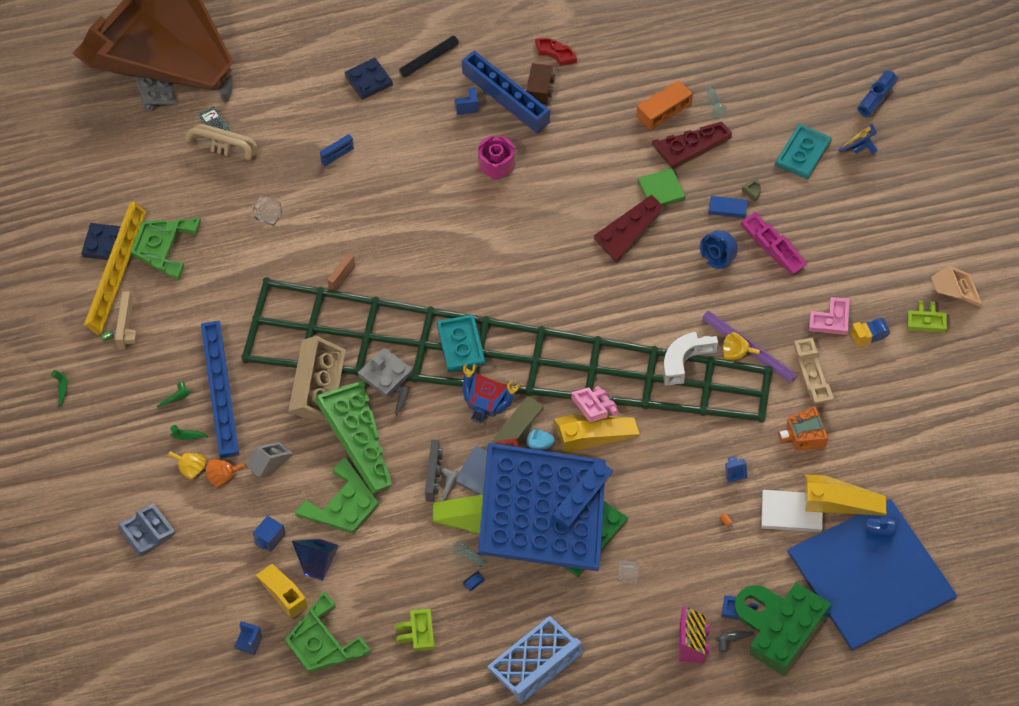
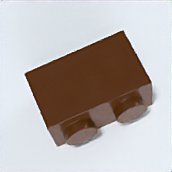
[526,63,556,104]

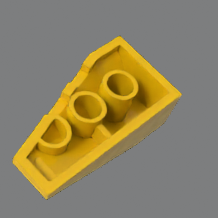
[554,414,640,454]
[805,474,886,516]

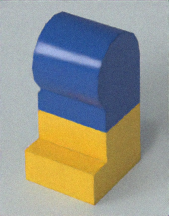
[851,318,890,348]

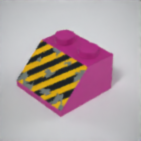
[679,606,709,663]

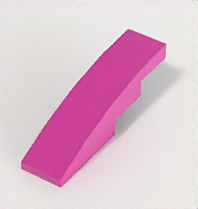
[740,212,807,275]

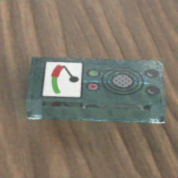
[198,106,231,132]

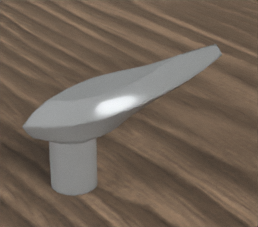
[441,468,458,501]

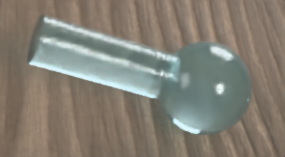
[706,86,727,117]
[453,541,485,567]

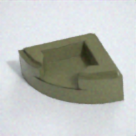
[742,178,761,202]

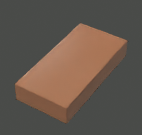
[327,253,355,291]

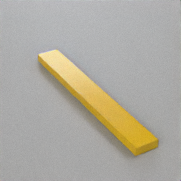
[84,202,146,335]

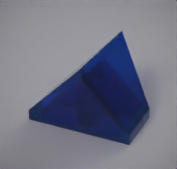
[292,539,339,581]

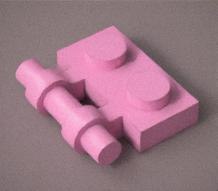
[571,386,619,422]

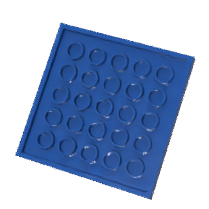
[477,443,606,571]

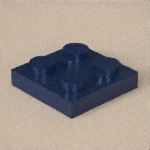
[344,58,393,100]
[81,223,121,260]

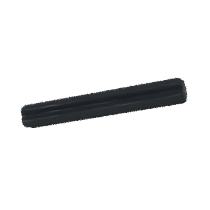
[399,35,458,77]

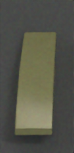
[486,396,544,451]

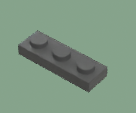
[425,440,443,502]

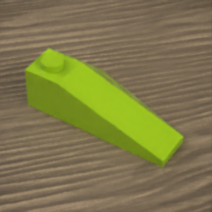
[433,494,483,534]

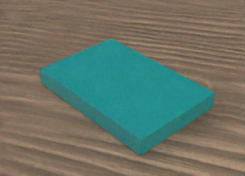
[775,124,832,180]
[436,314,486,373]

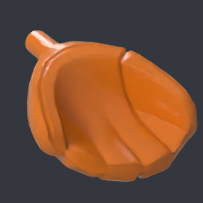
[206,459,245,487]

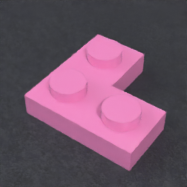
[809,297,850,335]

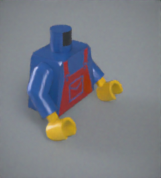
[462,363,521,423]

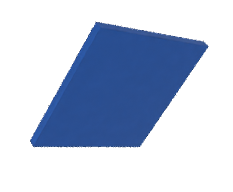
[787,499,957,651]

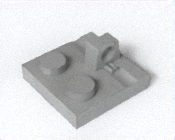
[358,348,413,398]

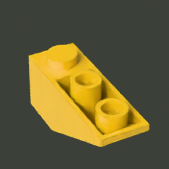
[256,564,308,620]

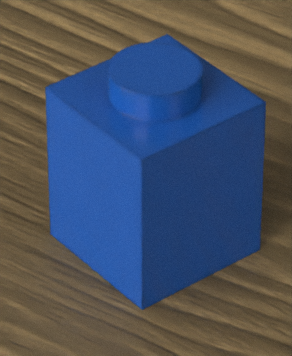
[253,515,285,552]

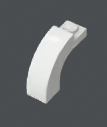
[663,332,718,386]

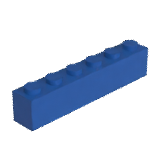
[462,50,550,133]

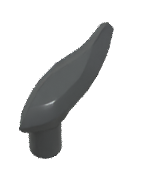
[220,75,233,103]
[394,386,409,416]
[714,631,754,652]

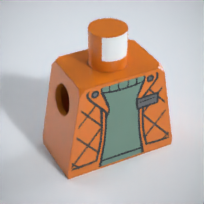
[778,406,828,450]

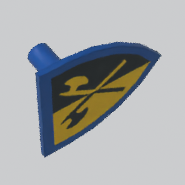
[838,124,878,154]

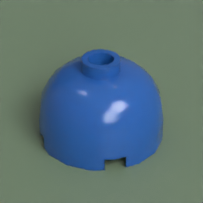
[700,230,738,269]

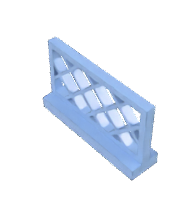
[487,616,583,704]

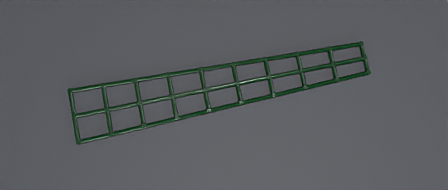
[241,277,772,423]

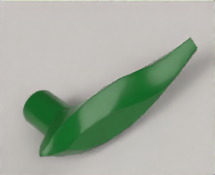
[51,370,68,406]
[157,382,191,408]
[170,425,208,440]

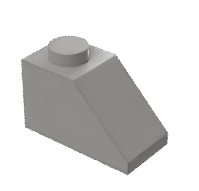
[246,442,293,477]

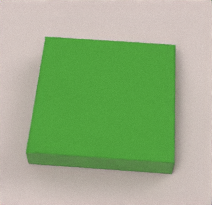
[638,168,686,206]

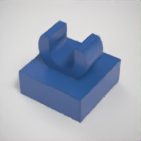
[725,456,747,483]

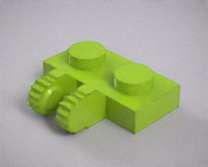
[907,301,947,333]
[395,608,435,652]

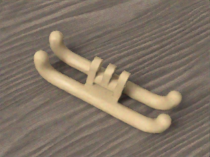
[185,124,258,160]

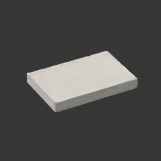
[761,490,822,533]

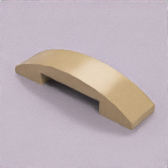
[794,338,834,404]

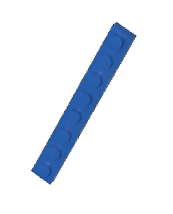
[201,320,240,459]

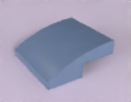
[456,446,487,495]
[118,503,175,557]

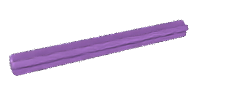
[703,311,797,383]

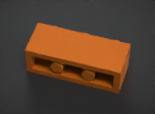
[637,80,693,130]

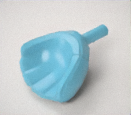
[527,428,555,451]

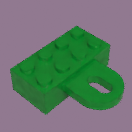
[735,582,831,677]

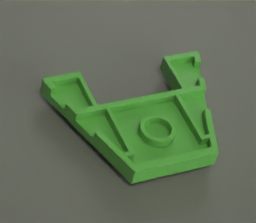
[130,217,201,280]
[295,458,379,534]
[285,591,371,673]

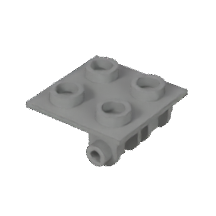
[135,76,178,111]

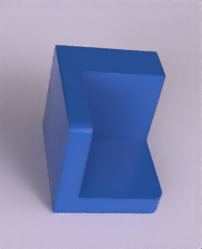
[455,87,478,115]
[235,621,262,655]

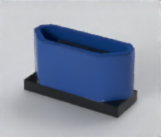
[463,571,485,591]

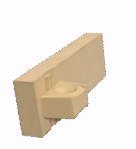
[115,291,137,350]

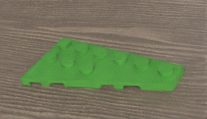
[314,380,392,494]

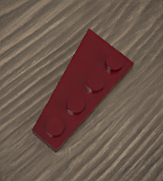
[652,121,732,169]
[594,195,664,263]

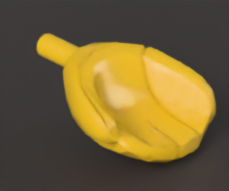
[723,332,760,361]
[168,451,206,480]

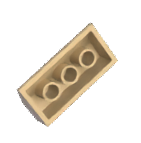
[288,336,346,421]

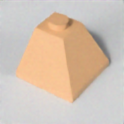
[931,265,983,307]

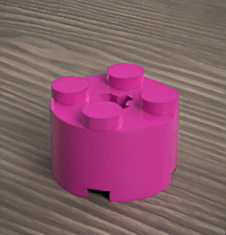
[478,136,515,180]

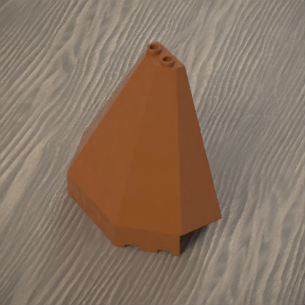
[72,0,234,90]

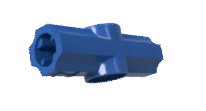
[857,70,898,117]

